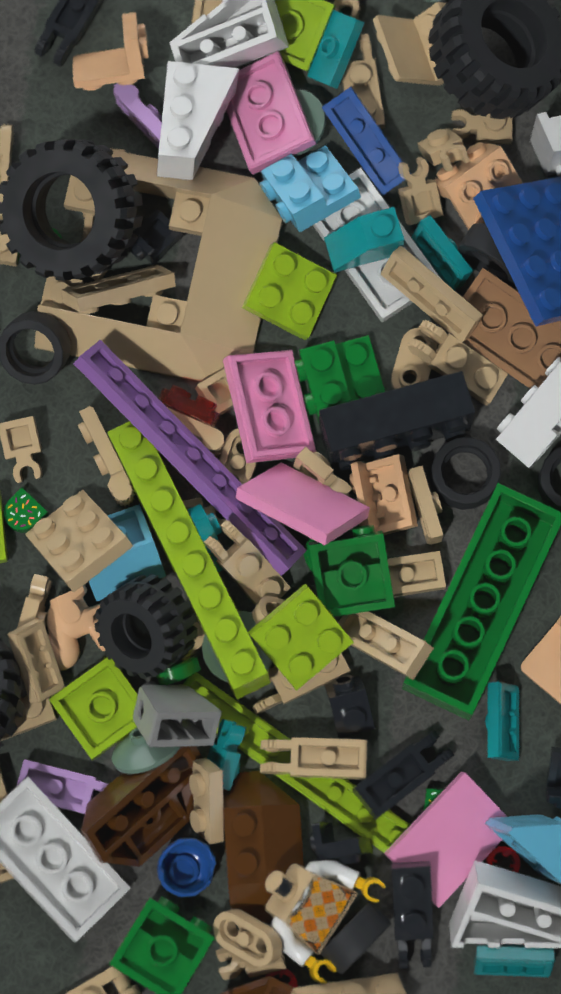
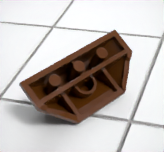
[81,746,203,867]
[223,771,304,925]

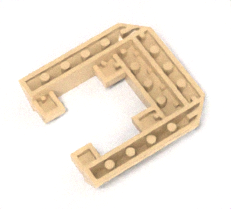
[35,150,282,382]

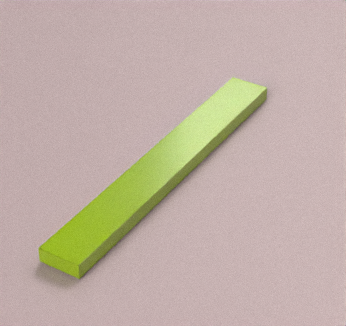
[183,672,410,853]

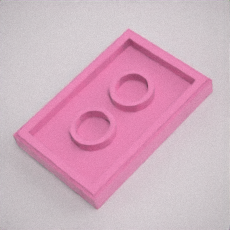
[226,51,316,174]
[223,350,317,463]
[236,462,370,545]
[384,771,507,908]

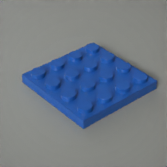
[473,177,561,327]

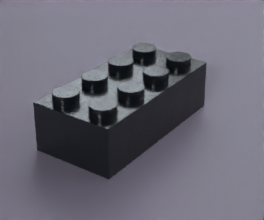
[319,371,475,471]

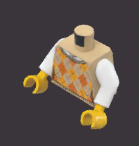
[265,860,386,983]

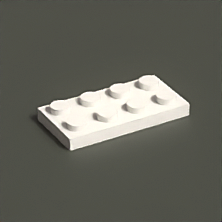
[313,168,441,323]
[0,777,131,942]

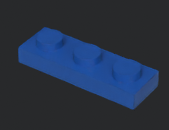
[321,87,411,196]

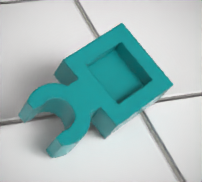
[187,504,224,572]
[207,719,245,790]

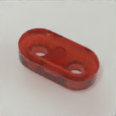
[158,385,221,428]

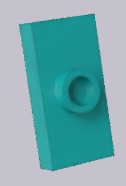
[307,10,364,89]
[411,215,473,291]
[485,682,519,761]
[474,944,554,977]

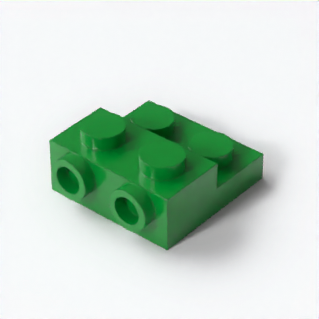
[294,335,385,424]
[309,525,395,617]
[109,896,216,994]

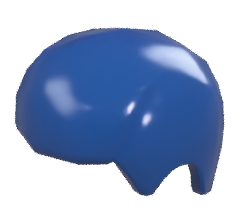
[157,838,216,897]

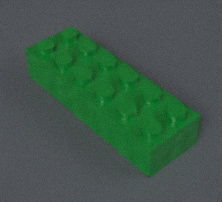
[402,483,561,721]

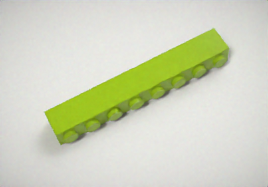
[107,421,270,699]

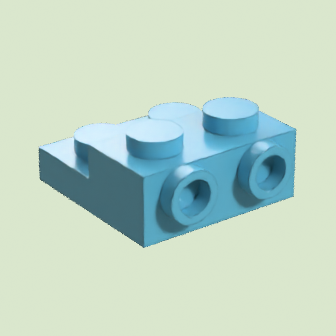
[260,145,361,233]

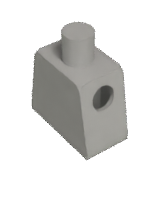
[133,681,222,747]

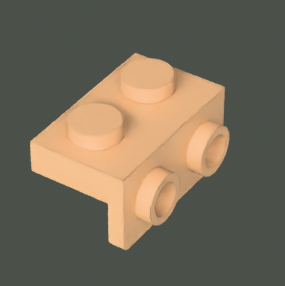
[349,454,418,535]

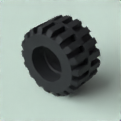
[95,574,198,678]

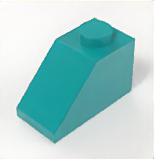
[324,207,405,273]

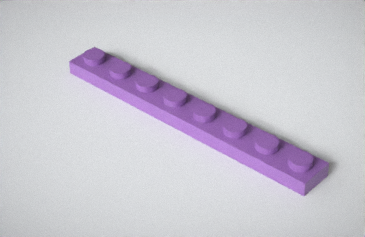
[74,340,307,576]

